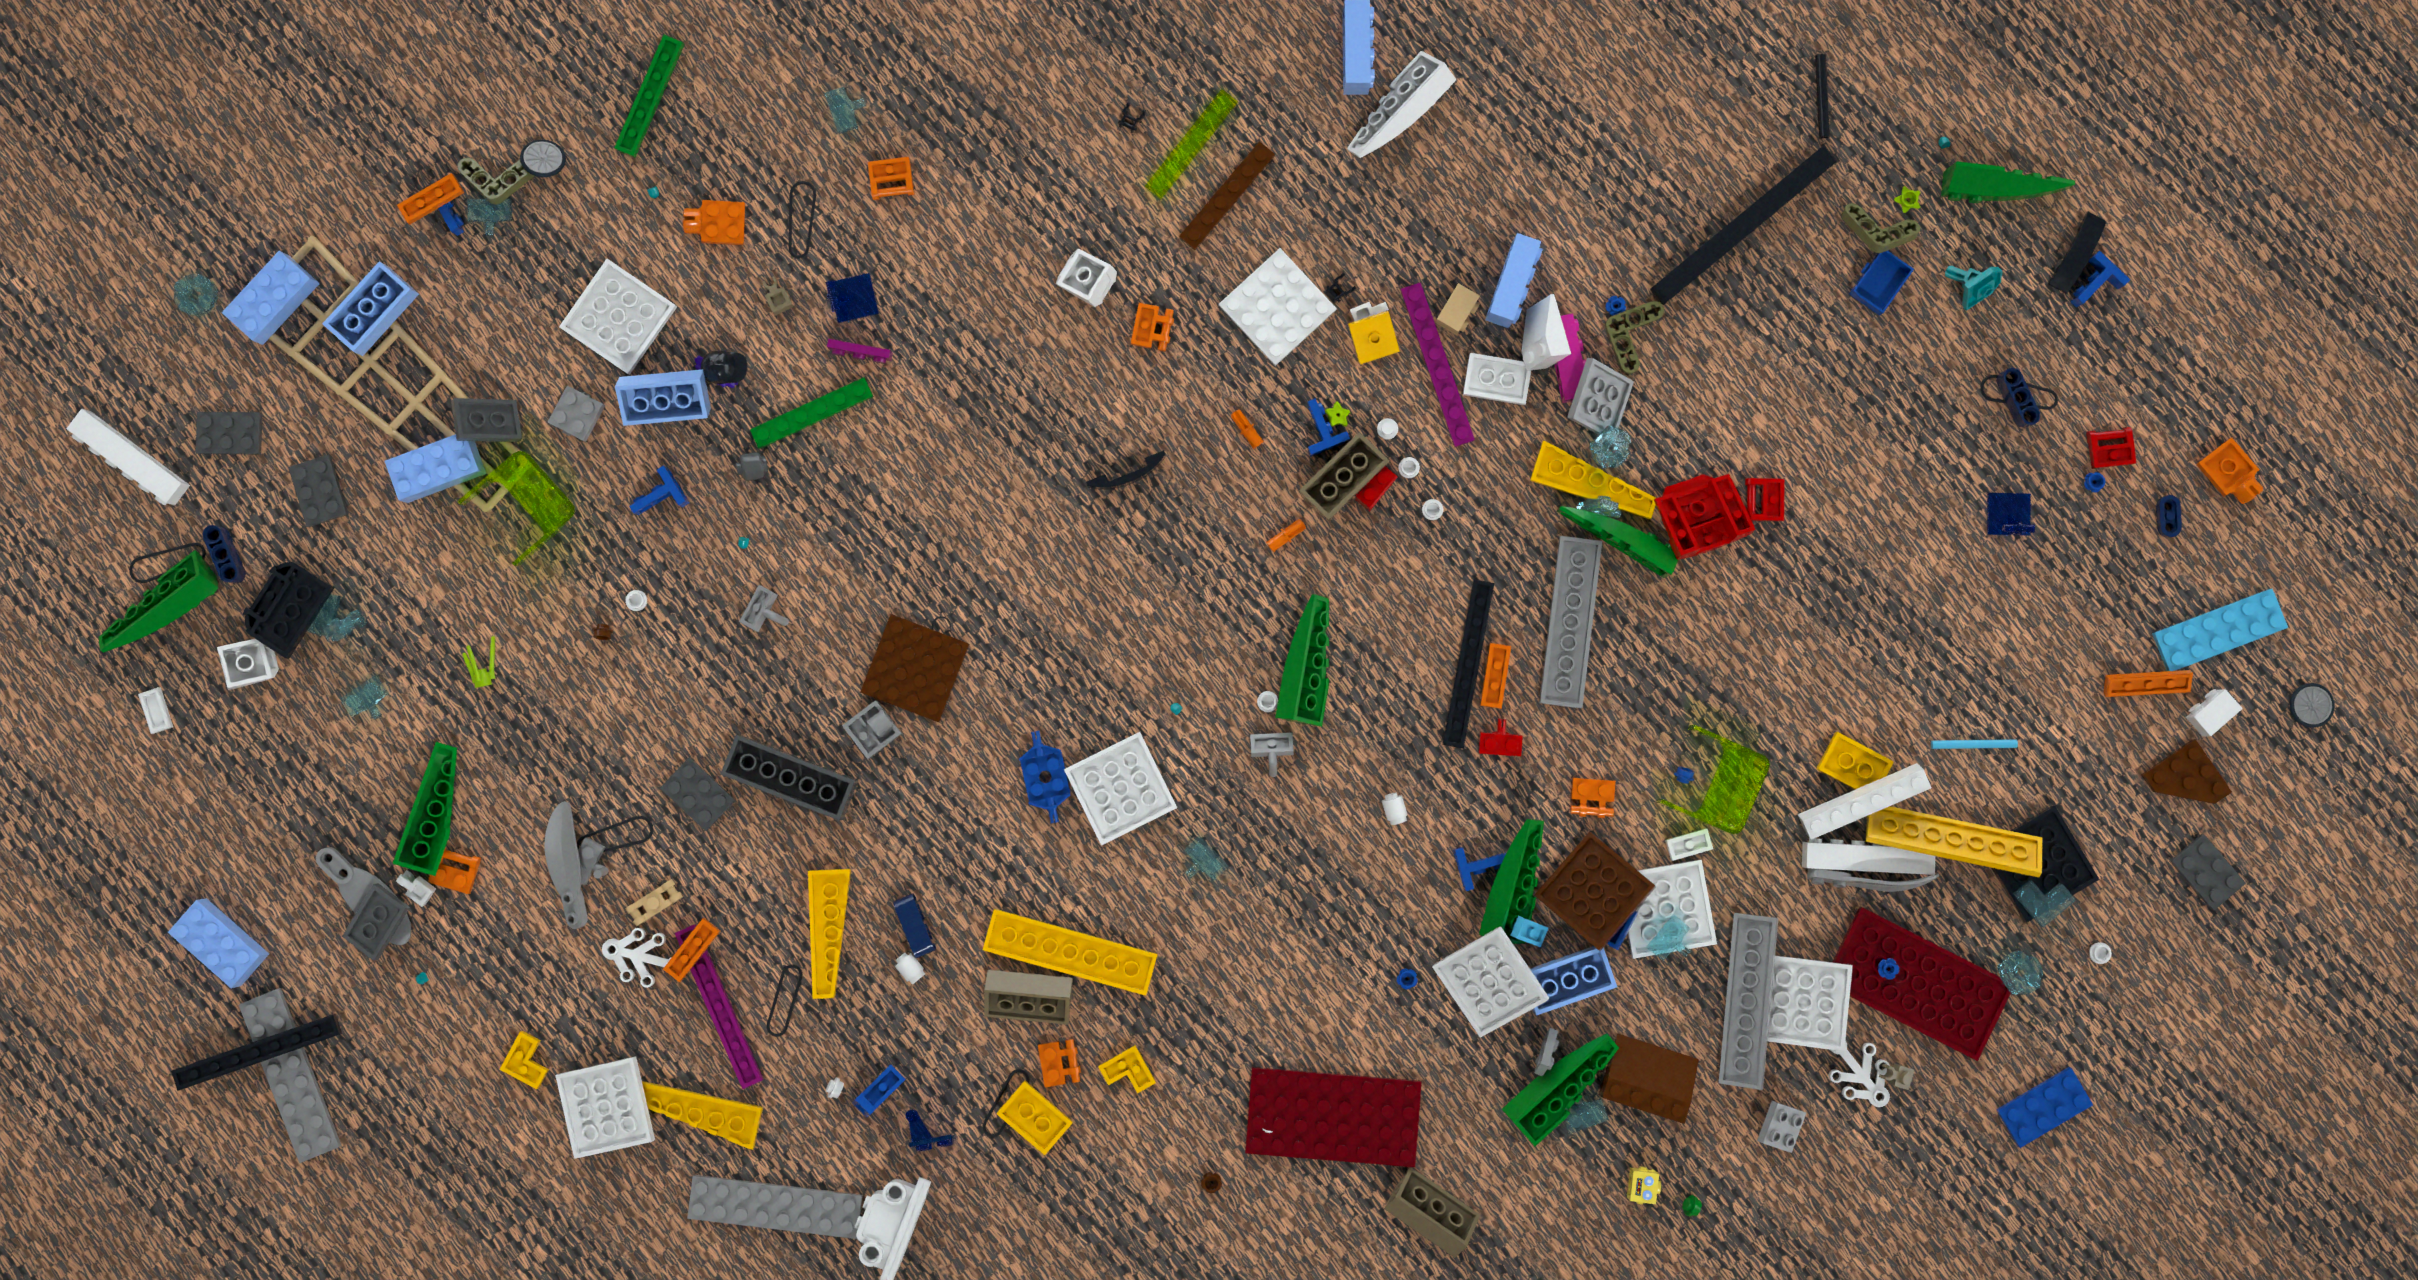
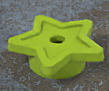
[1894,186,1920,213]
[1325,401,1350,427]

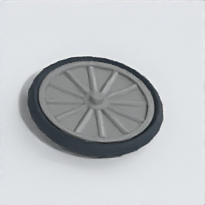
[520,139,566,177]
[2289,683,2335,728]

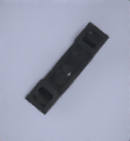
[2048,211,2106,294]
[1086,450,1166,490]

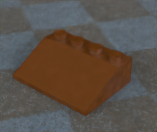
[1599,1033,1699,1124]

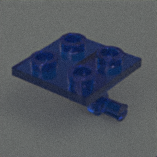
[825,273,879,323]
[1987,493,2035,536]
[905,1109,958,1152]

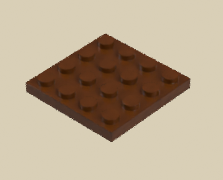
[860,614,970,723]
[1534,831,1656,951]

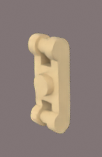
[625,879,683,927]

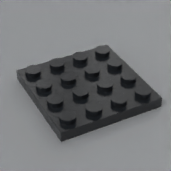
[1992,806,2099,923]

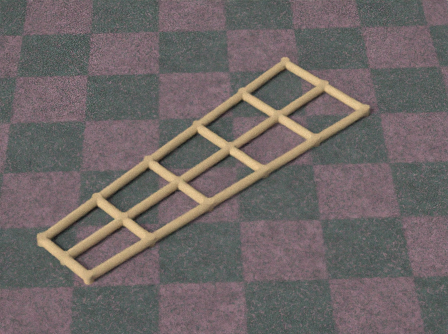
[269,236,532,513]

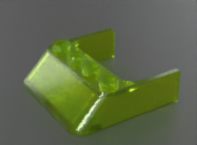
[457,451,575,566]
[1656,725,1770,834]

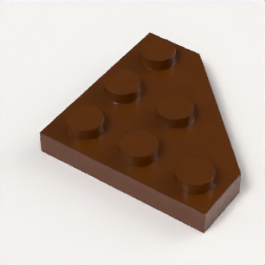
[2141,739,2232,804]

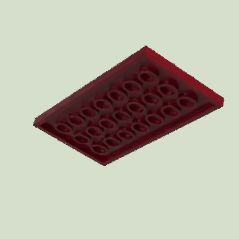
[1832,906,2015,1061]
[1245,1067,1422,1167]

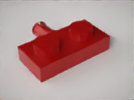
[1478,718,1523,757]

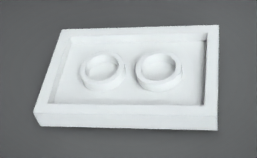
[1463,353,1531,405]

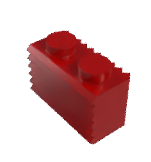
[1355,466,1397,512]

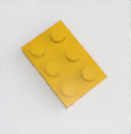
[1816,732,1894,790]
[996,1080,1073,1155]

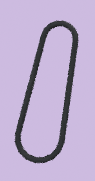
[788,181,816,258]
[1980,375,2058,410]
[129,542,206,583]
[577,816,653,852]

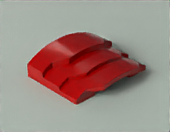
[1654,474,1756,560]

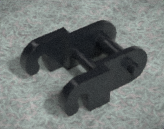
[1118,102,1146,133]
[1325,272,1357,303]

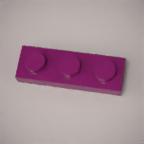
[827,339,893,364]

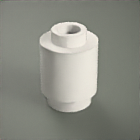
[1382,792,1408,825]
[895,952,925,985]

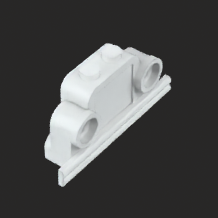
[855,1177,931,1280]

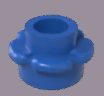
[1605,296,1626,316]
[2084,472,2106,493]
[1674,766,1695,784]
[1878,958,1899,980]
[1397,968,1418,990]

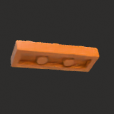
[397,173,464,225]
[1480,643,1511,709]
[663,918,721,982]

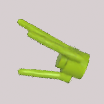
[462,636,495,688]

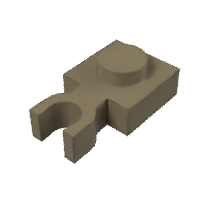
[762,276,793,316]
[1879,1063,1915,1090]

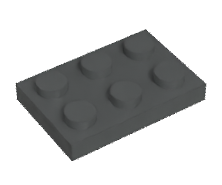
[451,398,522,442]
[196,412,262,455]
[288,454,349,527]
[660,757,736,831]
[2169,834,2246,911]
[342,883,410,961]

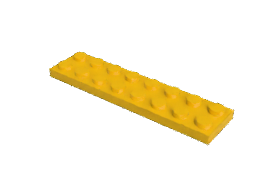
[1865,806,2042,877]
[983,909,1158,996]

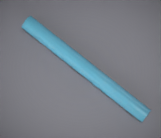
[1931,739,2018,749]

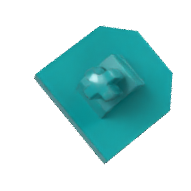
[1945,265,2003,311]

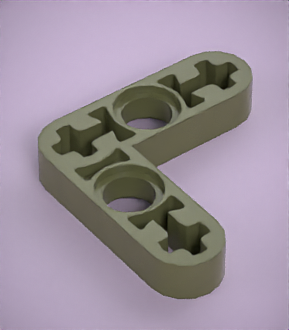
[457,158,534,205]
[1841,203,1920,253]
[1605,301,1664,375]

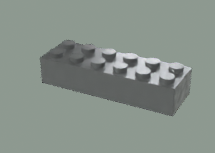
[720,735,859,821]

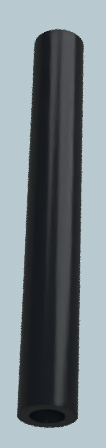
[1815,54,1830,139]

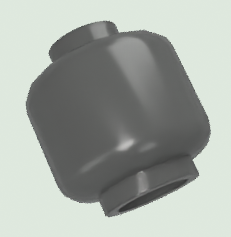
[736,452,768,481]

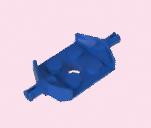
[1019,730,1071,824]

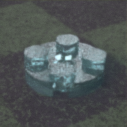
[174,274,219,317]
[1589,425,1631,469]
[323,610,367,642]
[1997,951,2043,995]

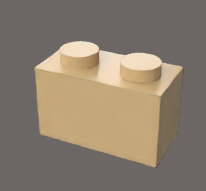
[1435,283,1480,335]

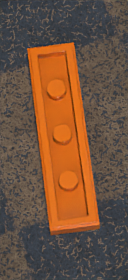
[2104,670,2193,697]

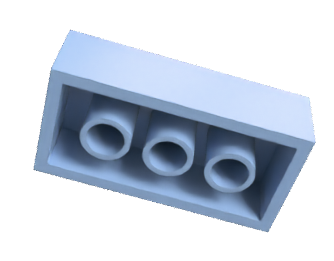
[1342,0,1375,95]
[1485,233,1543,328]
[222,250,320,345]
[323,261,419,356]
[615,369,711,426]
[385,434,486,503]
[168,898,269,988]
[1530,946,1617,1015]

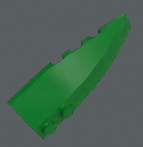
[1941,161,2076,203]
[1556,506,1678,578]
[98,550,219,653]
[1275,594,1329,727]
[392,742,457,876]
[1479,819,1544,944]
[1502,1033,1619,1147]

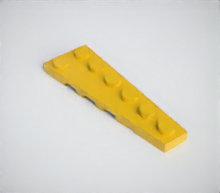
[1530,441,1656,519]
[808,869,851,999]
[642,1081,763,1150]

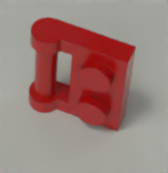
[2086,427,2137,469]
[1745,478,1785,522]

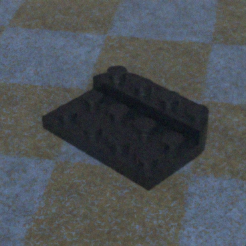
[243,562,335,659]

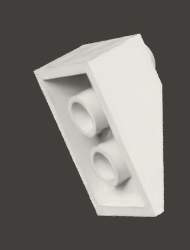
[1521,294,1571,371]

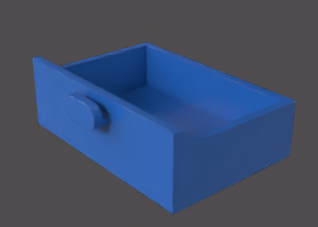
[1849,251,1914,316]

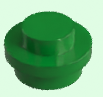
[1682,1195,1702,1217]

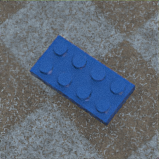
[1996,1067,2093,1148]

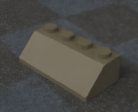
[1299,432,1390,520]
[984,970,1073,1025]
[1384,1167,1480,1258]

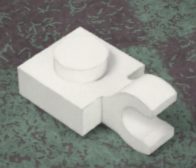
[1350,302,1389,321]
[396,870,436,907]

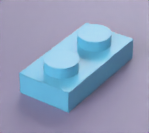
[1510,916,1548,947]

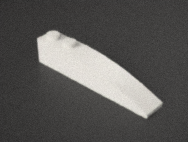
[1347,51,1456,158]

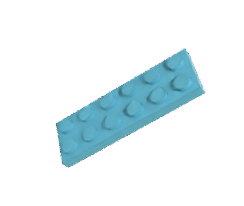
[2152,588,2288,671]

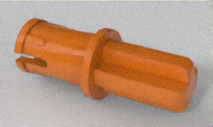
[1231,410,1264,449]
[1266,519,1306,553]

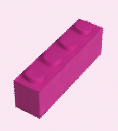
[1554,314,1586,403]

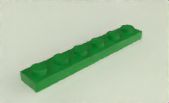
[614,35,685,158]
[750,377,874,449]

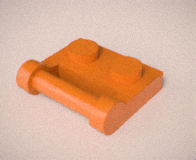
[868,157,915,200]
[428,847,481,894]

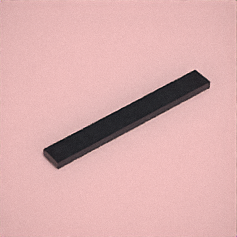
[1442,579,1495,749]
[171,1014,342,1091]

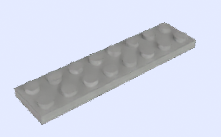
[1539,536,1602,709]
[1719,913,1778,1090]
[239,988,342,1163]
[687,1175,863,1239]

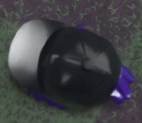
[694,350,748,388]

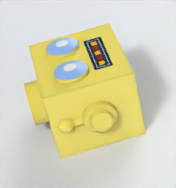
[1627,1167,1661,1204]

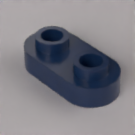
[2156,495,2182,538]

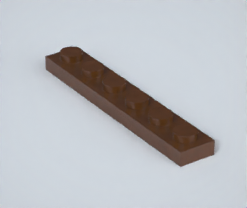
[1179,141,1275,250]

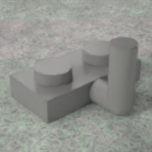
[739,585,789,632]
[1250,733,1294,777]
[578,837,609,885]
[1534,1028,1559,1076]

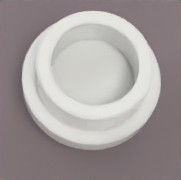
[1377,418,1398,440]
[1398,457,1420,478]
[1422,499,1443,520]
[626,590,647,611]
[1257,691,1278,712]
[2089,942,2112,964]
[826,1077,844,1099]

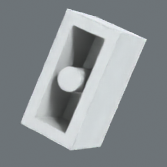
[2186,689,2243,737]

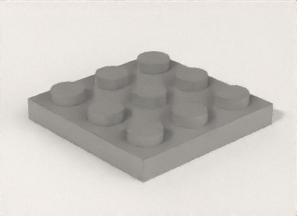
[1567,358,1634,440]

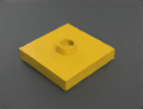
[1348,311,1400,364]

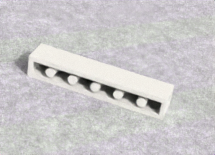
[66,409,190,505]
[1798,763,1931,840]
[1802,838,1935,875]

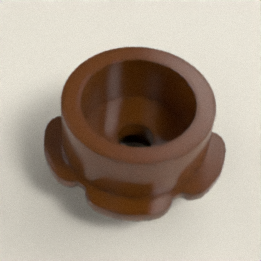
[592,624,613,640]
[1201,1172,1222,1193]

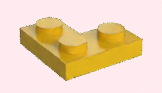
[499,1031,549,1090]
[1098,1045,1156,1094]

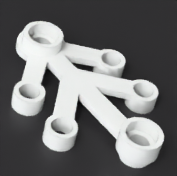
[602,928,672,988]
[1828,1041,1890,1107]

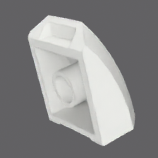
[1056,249,1117,307]
[217,639,279,690]

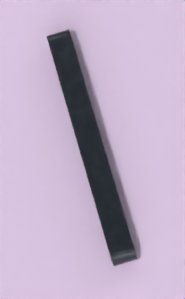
[1650,145,1838,305]

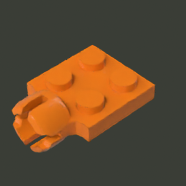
[683,200,745,245]
[2196,437,2263,504]

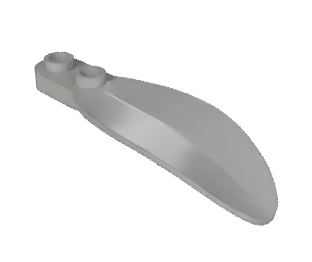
[544,801,588,929]
[316,847,411,945]
[1807,869,1939,892]

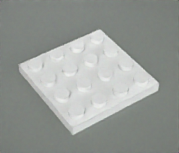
[1219,248,1337,366]
[559,259,677,375]
[1064,732,1177,845]
[1627,860,1717,959]
[1432,926,1549,1037]
[1767,955,1853,1051]
[555,1056,655,1159]

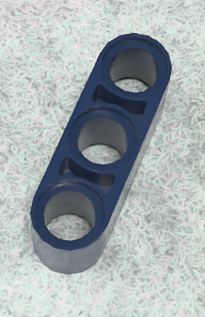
[1996,368,2040,428]
[202,525,246,584]
[893,893,936,958]

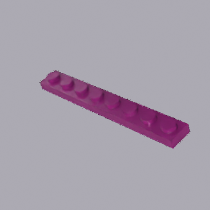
[1400,282,1475,447]
[675,924,764,1089]

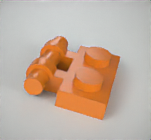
[1131,303,1174,352]
[1570,778,1616,818]
[1038,1039,1081,1087]

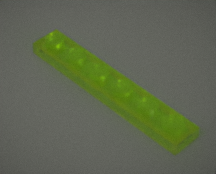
[1145,89,1238,200]

